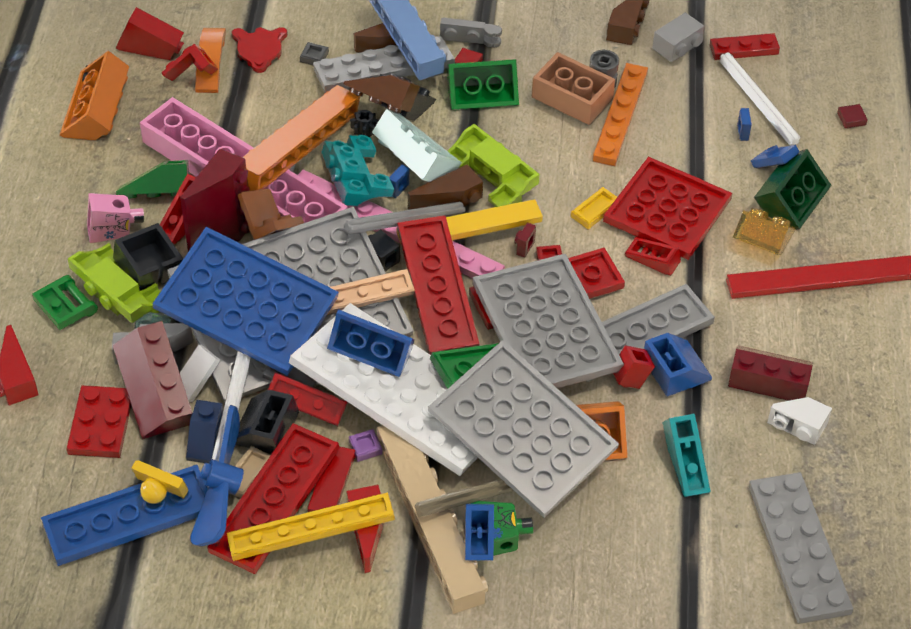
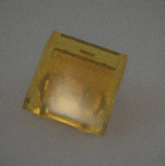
[733,208,796,255]

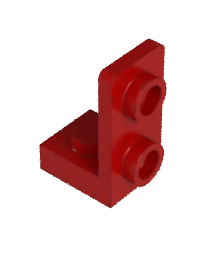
[161,44,218,81]

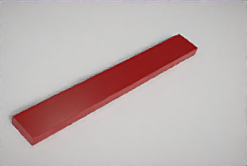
[726,255,911,299]

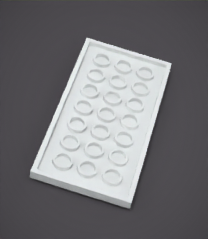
[289,303,478,476]

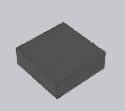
[300,42,329,65]

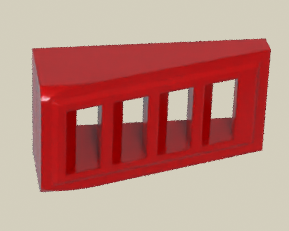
[625,237,681,276]

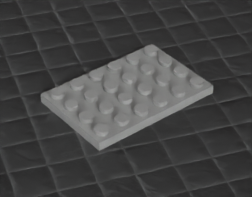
[472,254,624,388]
[428,340,619,518]

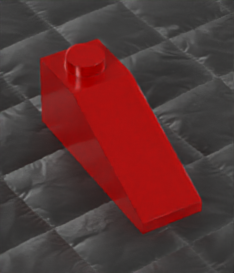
[160,174,196,245]
[0,325,39,406]
[346,484,384,573]

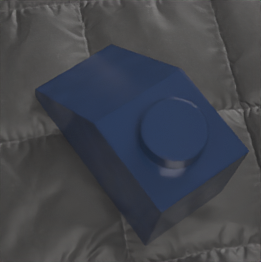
[186,400,223,463]

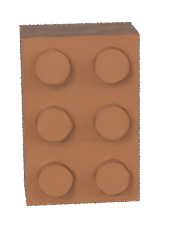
[532,52,615,125]

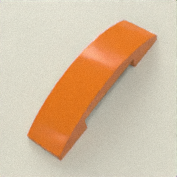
[195,28,226,93]

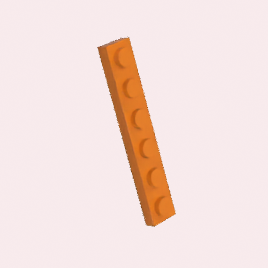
[593,63,648,166]

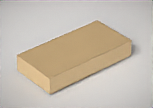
[235,446,270,498]

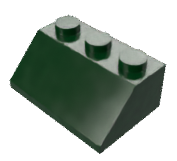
[754,149,832,230]

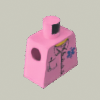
[87,193,144,243]

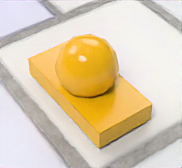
[131,460,188,504]

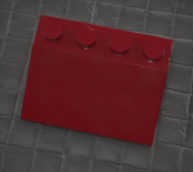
[180,149,250,252]

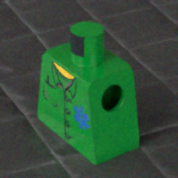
[470,501,533,556]

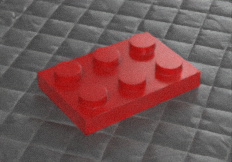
[66,385,131,458]

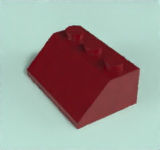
[728,345,813,401]

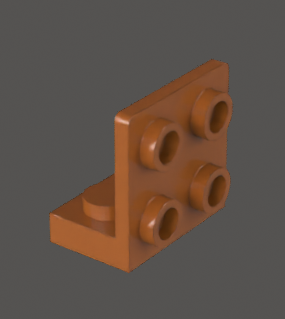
[238,189,304,240]

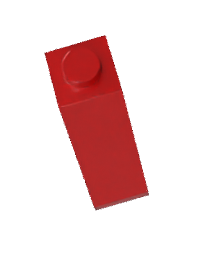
[116,7,184,60]

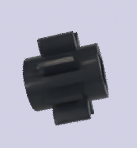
[350,110,379,137]

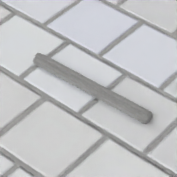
[344,202,465,234]

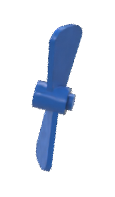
[190,405,244,547]

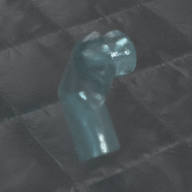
[134,312,171,329]

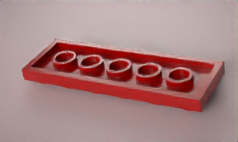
[397,215,479,355]
[469,247,625,330]
[207,423,340,574]

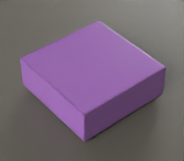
[349,429,382,462]

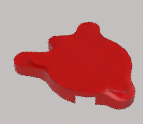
[232,27,288,73]

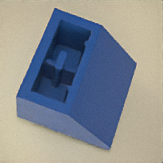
[644,333,712,397]

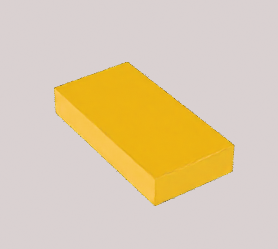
[571,187,617,230]

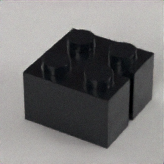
[113,223,183,291]

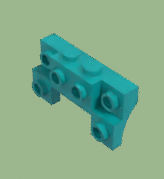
[321,135,394,206]

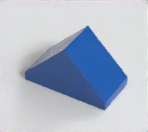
[465,504,494,560]

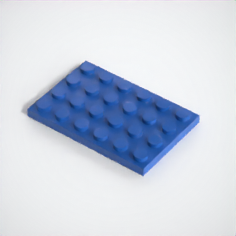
[153,227,339,376]

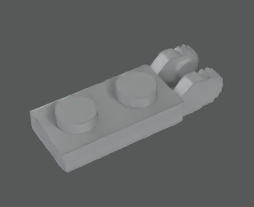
[440,18,502,48]

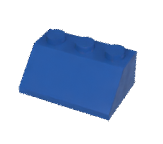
[327,309,415,377]

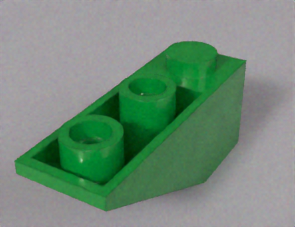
[116,160,189,199]

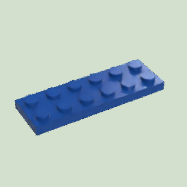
[41,464,208,566]

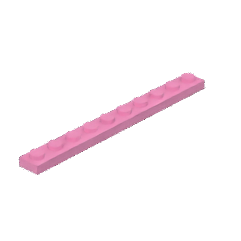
[298,170,505,278]

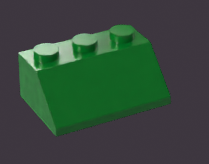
[446,59,519,110]

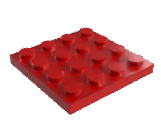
[603,156,732,260]

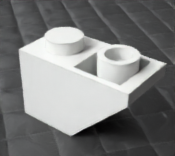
[767,397,832,445]

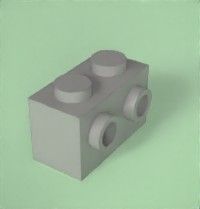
[652,12,704,62]

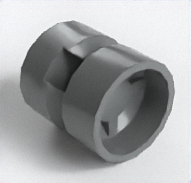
[589,49,619,88]

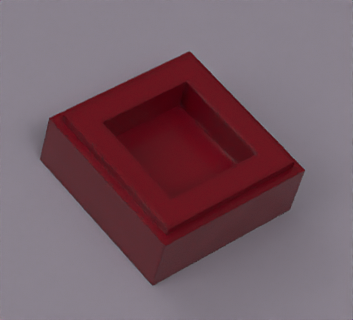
[837,104,868,128]

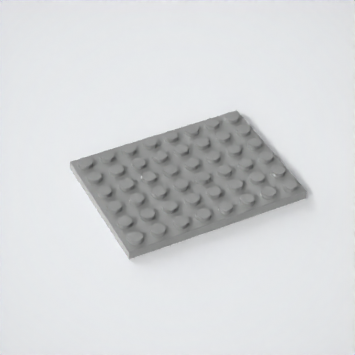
[168,206,414,404]

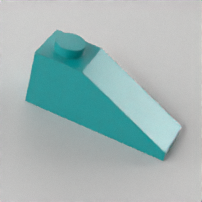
[662,414,711,497]

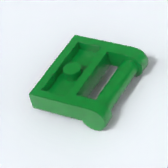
[32,275,98,330]

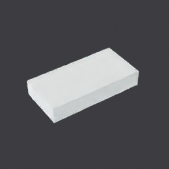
[180,345,220,403]

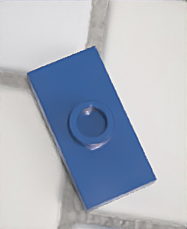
[751,145,799,168]

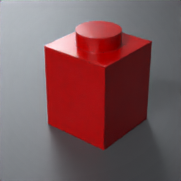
[613,345,655,389]

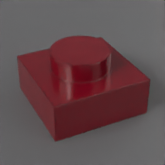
[514,222,536,258]

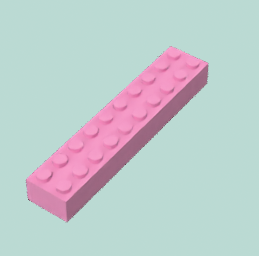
[140,97,348,223]

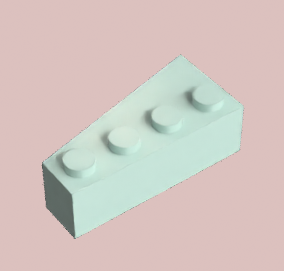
[372,109,462,182]

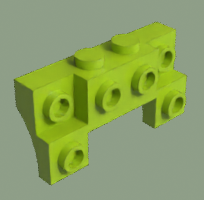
[448,124,540,207]
[68,243,161,323]

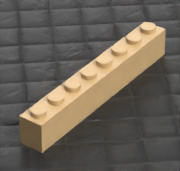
[377,425,488,614]

